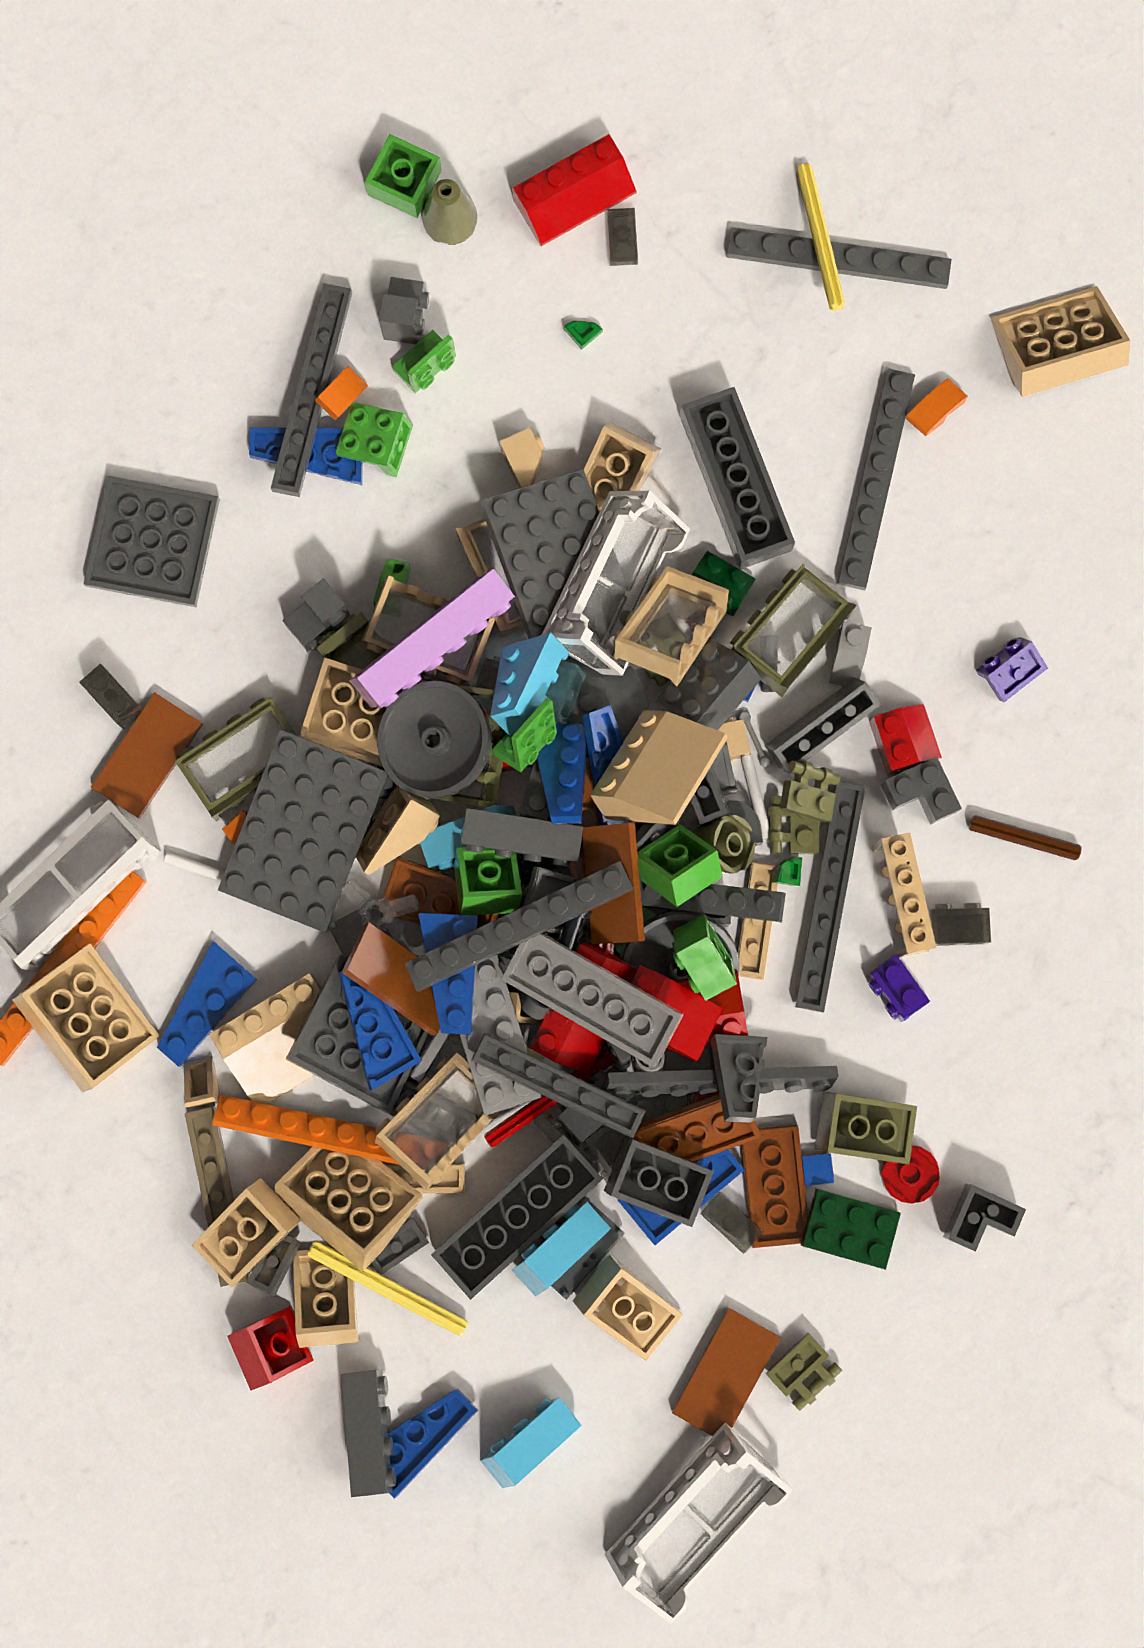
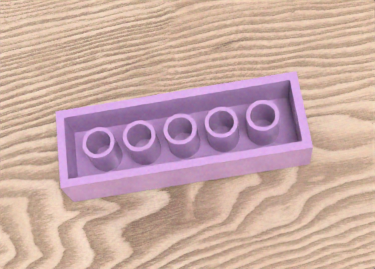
[349,569,515,708]

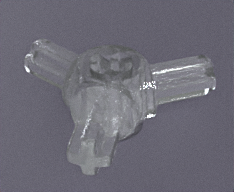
[341,879,419,931]

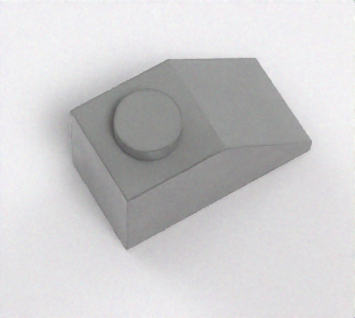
[829,622,872,686]

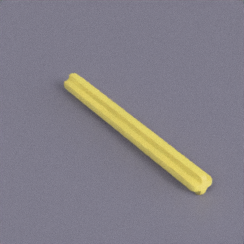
[797,163,845,311]
[307,1241,468,1336]

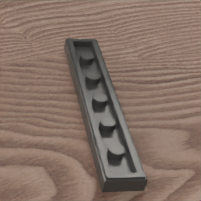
[471,1033,646,1139]

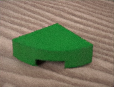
[564,321,603,350]
[772,857,802,886]

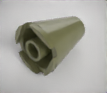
[422,179,477,245]
[690,815,755,874]

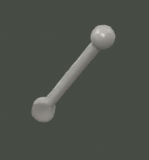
[739,712,771,767]

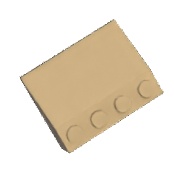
[991,286,1130,397]
[299,658,407,767]
[590,710,728,825]
[12,944,159,1093]
[209,973,321,1104]
[275,1147,423,1272]

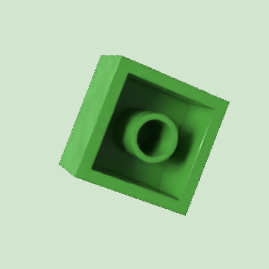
[365,134,442,218]
[637,824,722,907]
[454,847,522,915]
[672,914,737,1001]

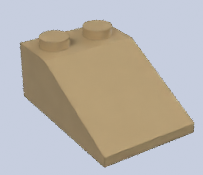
[584,423,661,513]
[356,785,440,875]
[192,1178,301,1288]
[293,1247,358,1348]
[572,1255,683,1361]

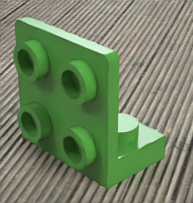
[392,329,456,394]
[336,402,413,477]
[492,698,557,772]

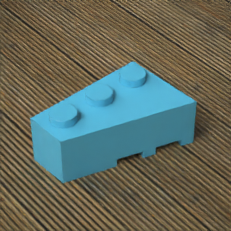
[490,632,569,736]
[420,805,517,871]
[512,1202,611,1296]
[480,1397,582,1488]

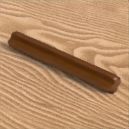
[969,815,1082,860]

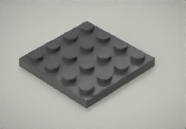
[84,476,220,607]
[285,954,429,1114]

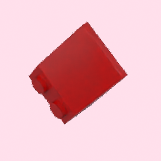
[631,965,723,1062]

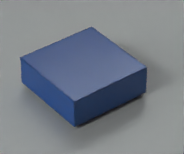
[802,1153,834,1186]

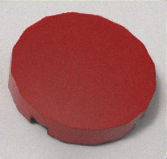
[881,1145,940,1204]

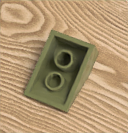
[815,1091,917,1164]

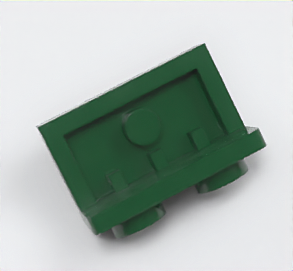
[692,551,756,616]

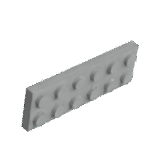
[501,933,684,1068]
[460,955,542,1116]

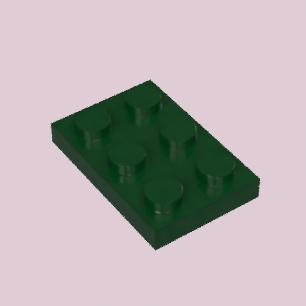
[800,1188,901,1270]

